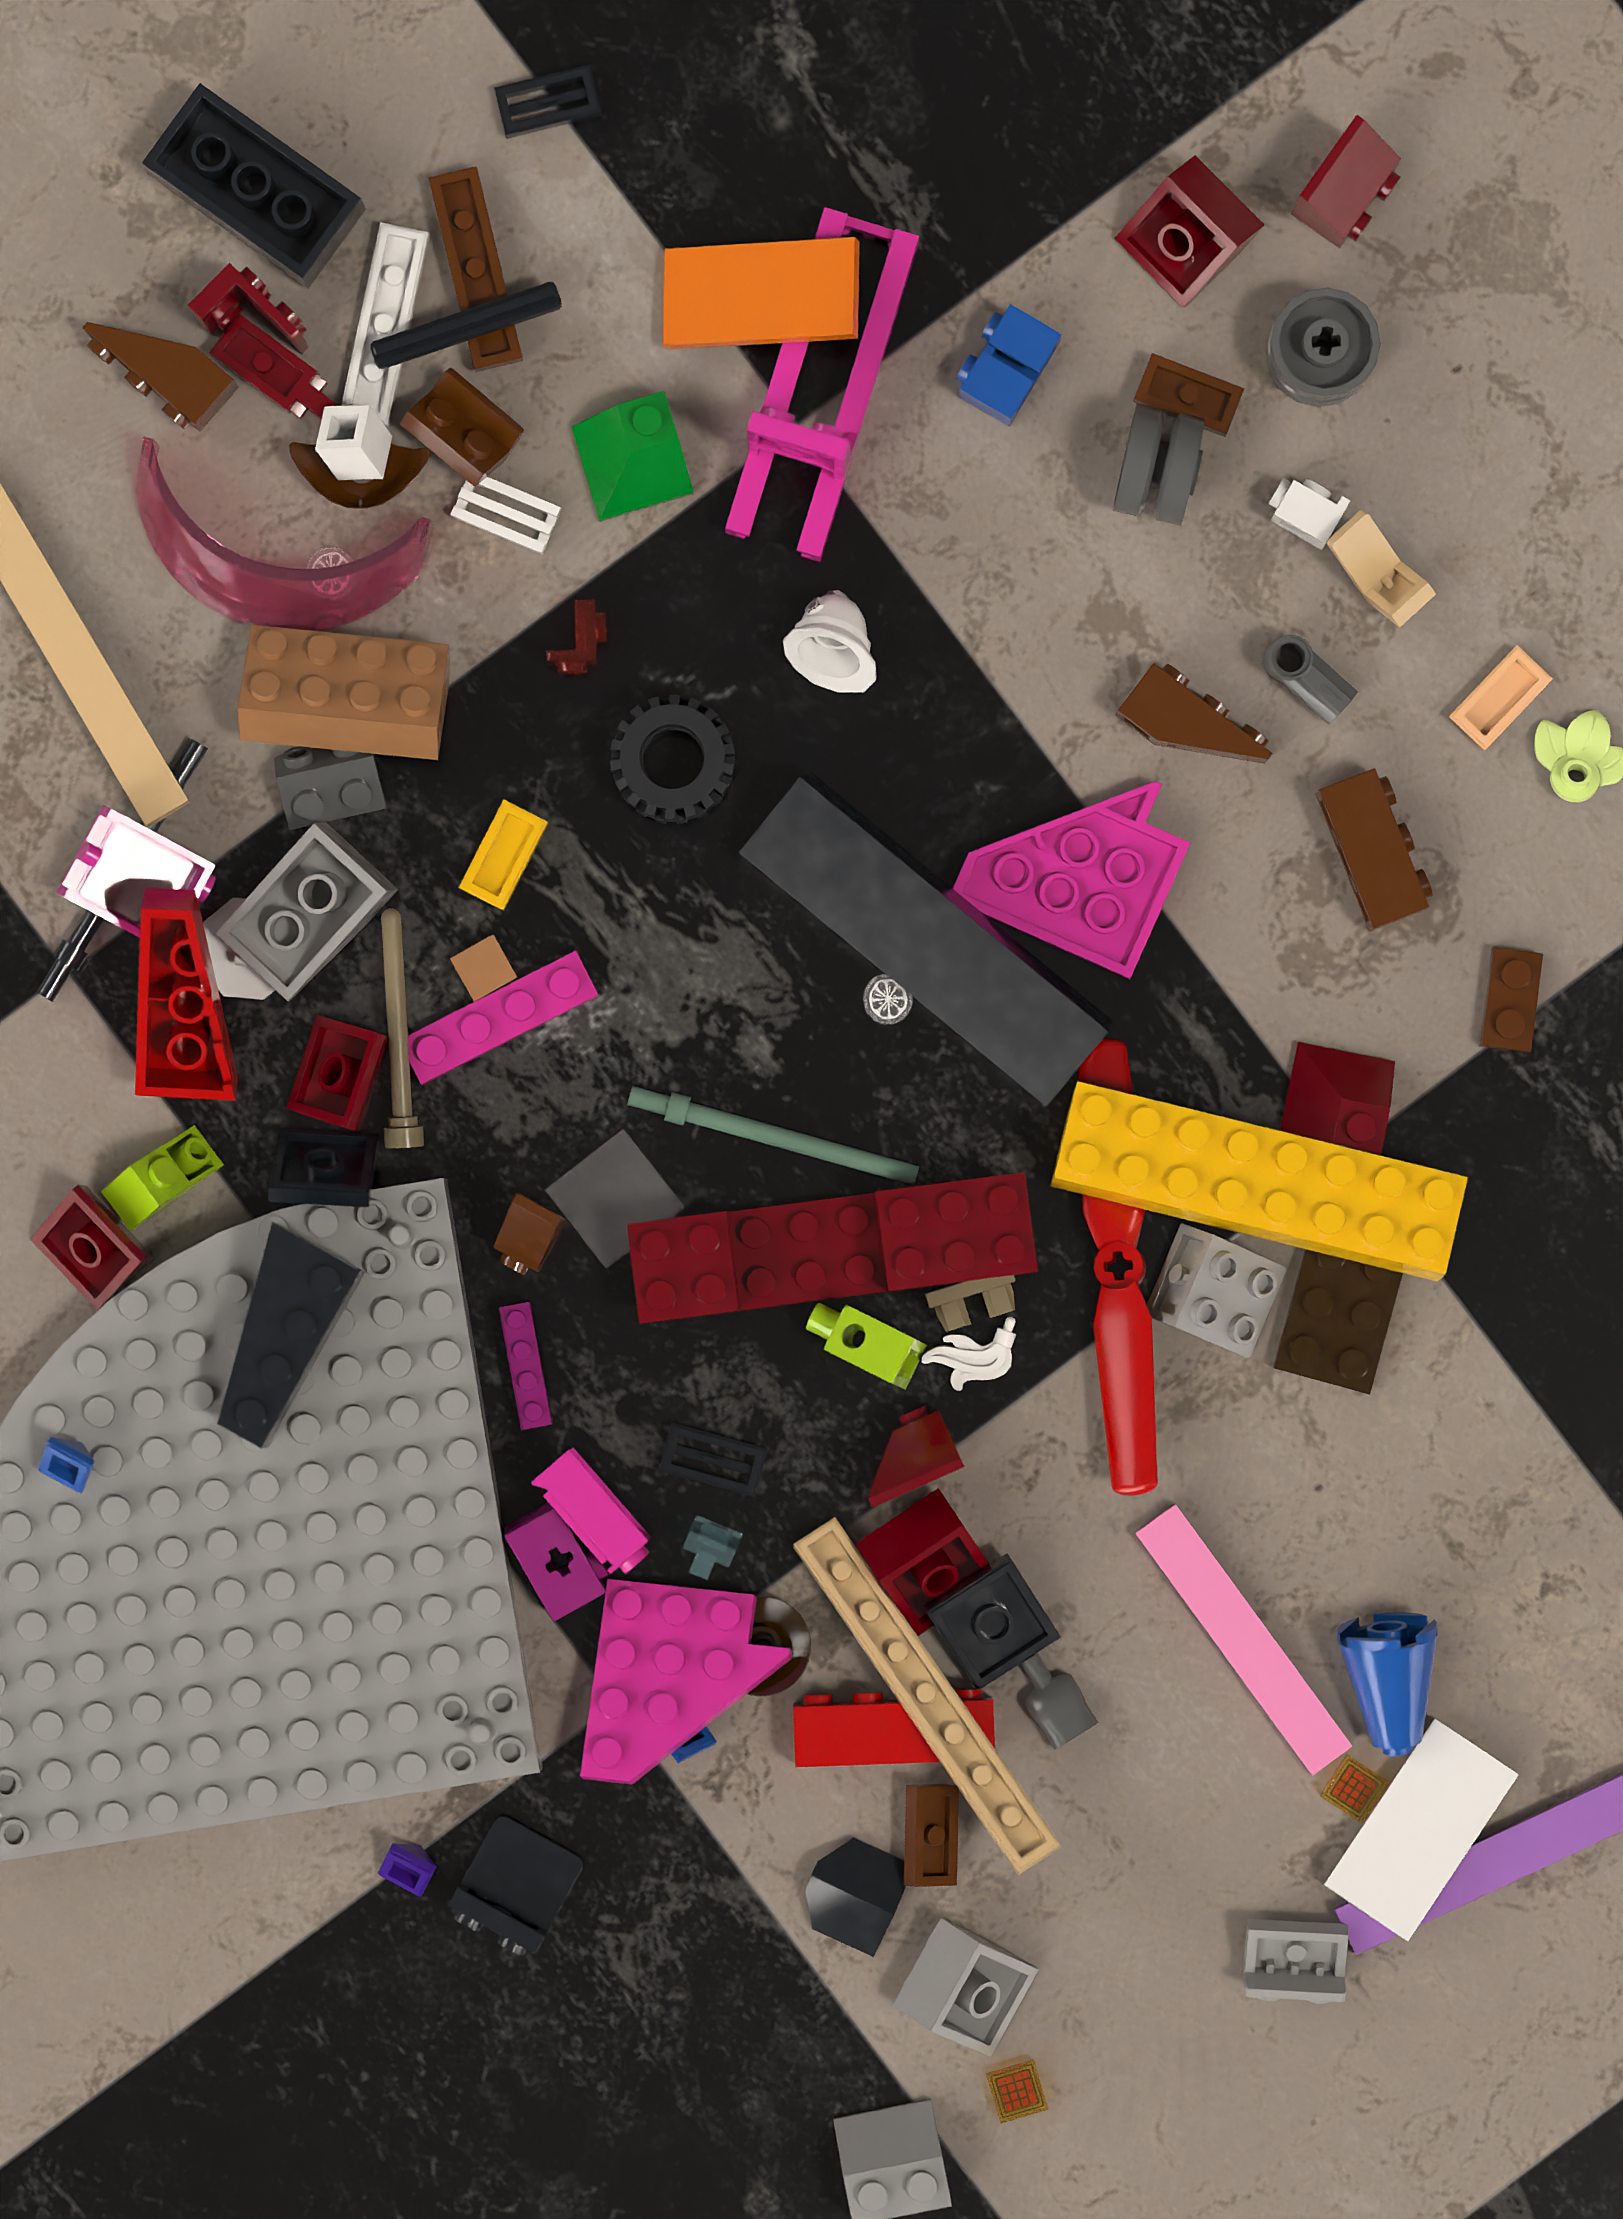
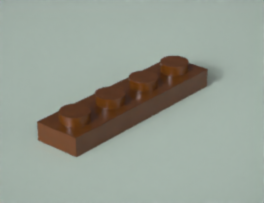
[429,166,523,372]

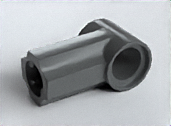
[1263,635,1358,724]

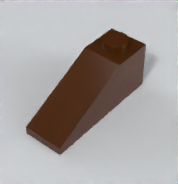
[493,1193,568,1276]

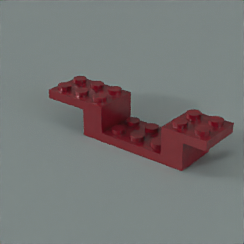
[626,1172,1038,1324]

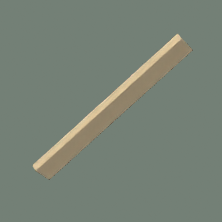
[0,482,191,828]
[794,1517,1061,1876]

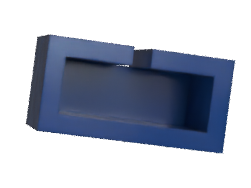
[956,304,1062,427]

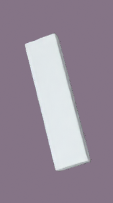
[341,222,430,427]

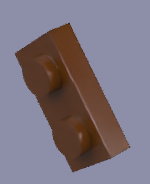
[1133,353,1245,437]
[1480,947,1543,1053]
[904,1784,959,1887]

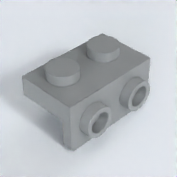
[1243,1919,1349,2004]

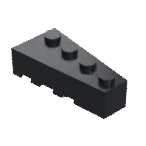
[217,1222,365,1449]

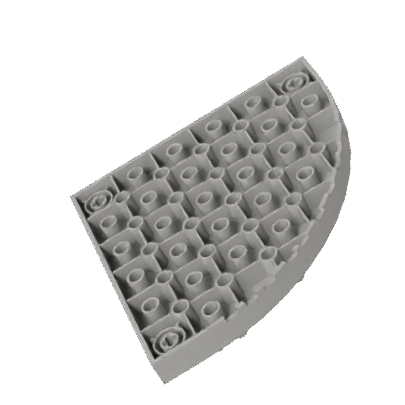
[0,1178,543,1861]

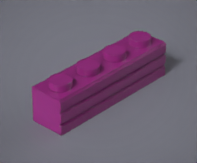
[499,1302,553,1430]

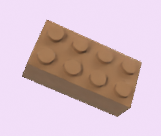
[237,625,450,760]

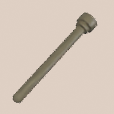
[381,908,424,1148]

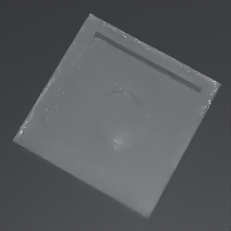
[545,1129,685,1268]

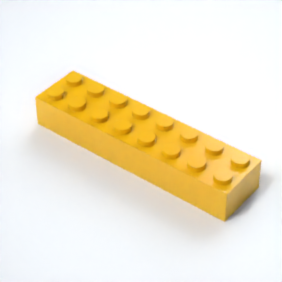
[1050,1081,1468,1282]

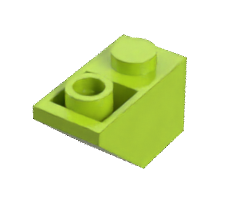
[101,1125,224,1232]

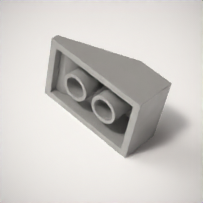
[215,822,398,1001]

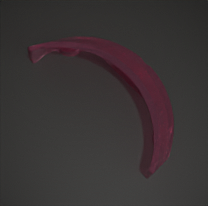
[136,436,434,631]

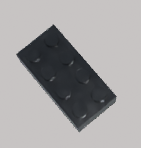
[142,83,366,289]

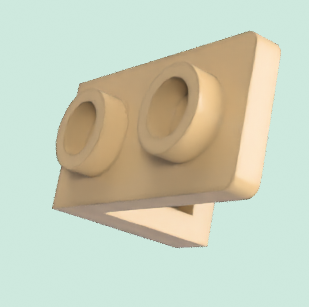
[1327,510,1436,628]

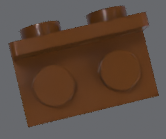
[399,368,524,487]

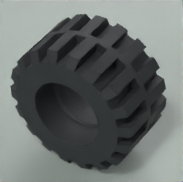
[610,695,736,824]

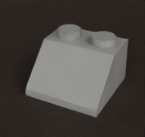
[892,1918,1039,2057]
[833,2099,952,2219]

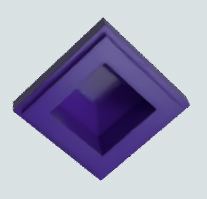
[378,1843,437,1896]

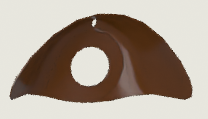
[289,442,430,509]

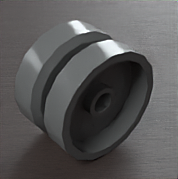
[1266,287,1381,407]
[1113,403,1205,526]

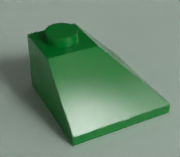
[571,391,694,522]

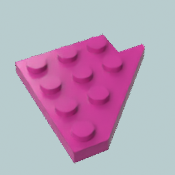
[953,781,1190,980]
[580,1579,792,1784]

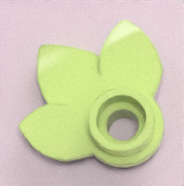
[1534,710,1623,802]

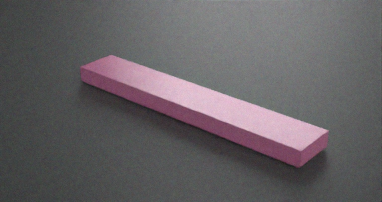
[1135,1504,1352,1776]

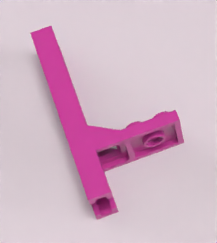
[725,207,919,562]

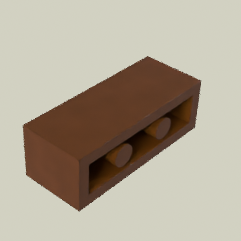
[1316,768,1433,932]

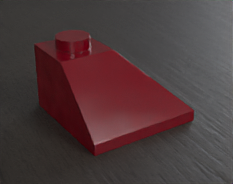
[1280,1042,1395,1156]
[867,1405,964,1508]

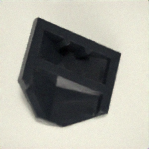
[805,1837,906,1957]

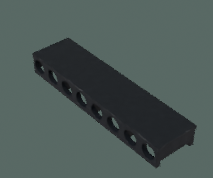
[739,772,1113,1107]

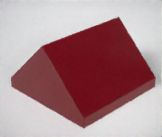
[286,1015,388,1133]
[30,1185,155,1310]

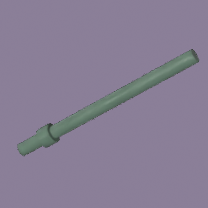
[627,1086,919,1185]

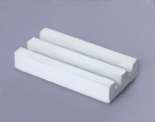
[450,477,561,555]

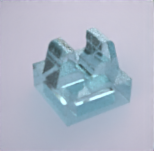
[683,1515,743,1580]

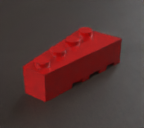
[135,887,238,1101]

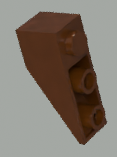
[82,322,239,432]
[1116,663,1273,764]

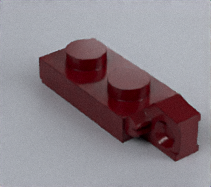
[209,314,339,420]

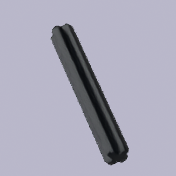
[370,282,562,370]

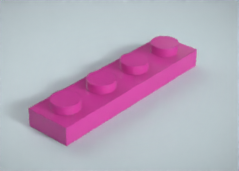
[408,951,599,1085]

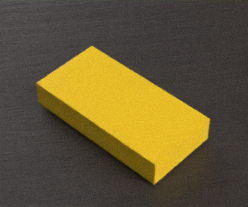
[459,800,548,911]

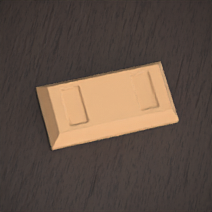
[1449,645,1553,751]

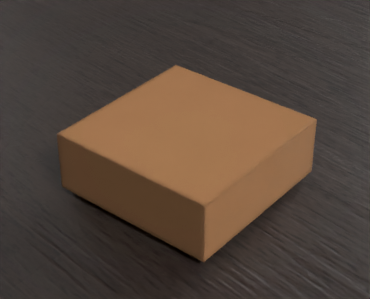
[450,935,518,1002]

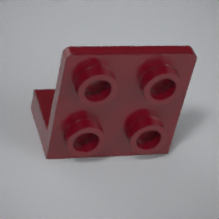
[188,262,309,354]

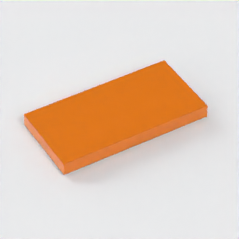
[663,237,860,350]

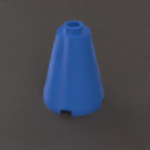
[1337,1612,1438,1756]

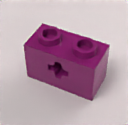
[503,1502,608,1622]

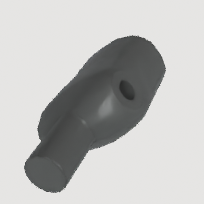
[1021,1653,1098,1749]

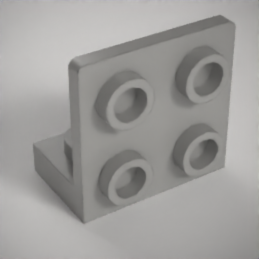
[1147,1223,1286,1358]

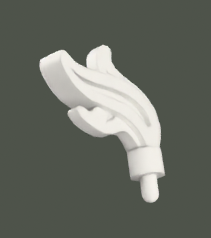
[922,1317,1016,1391]

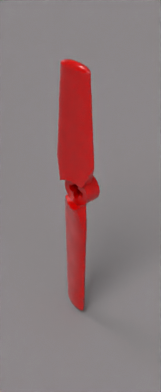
[1078,1039,1158,1496]

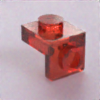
[546,600,607,674]

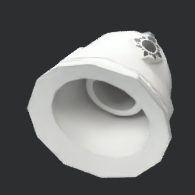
[783,590,877,692]

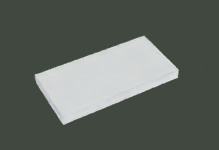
[1324,1719,1519,1942]

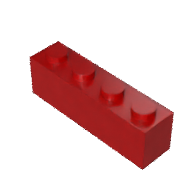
[793,1688,995,1767]

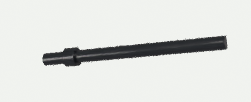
[36,739,208,1002]

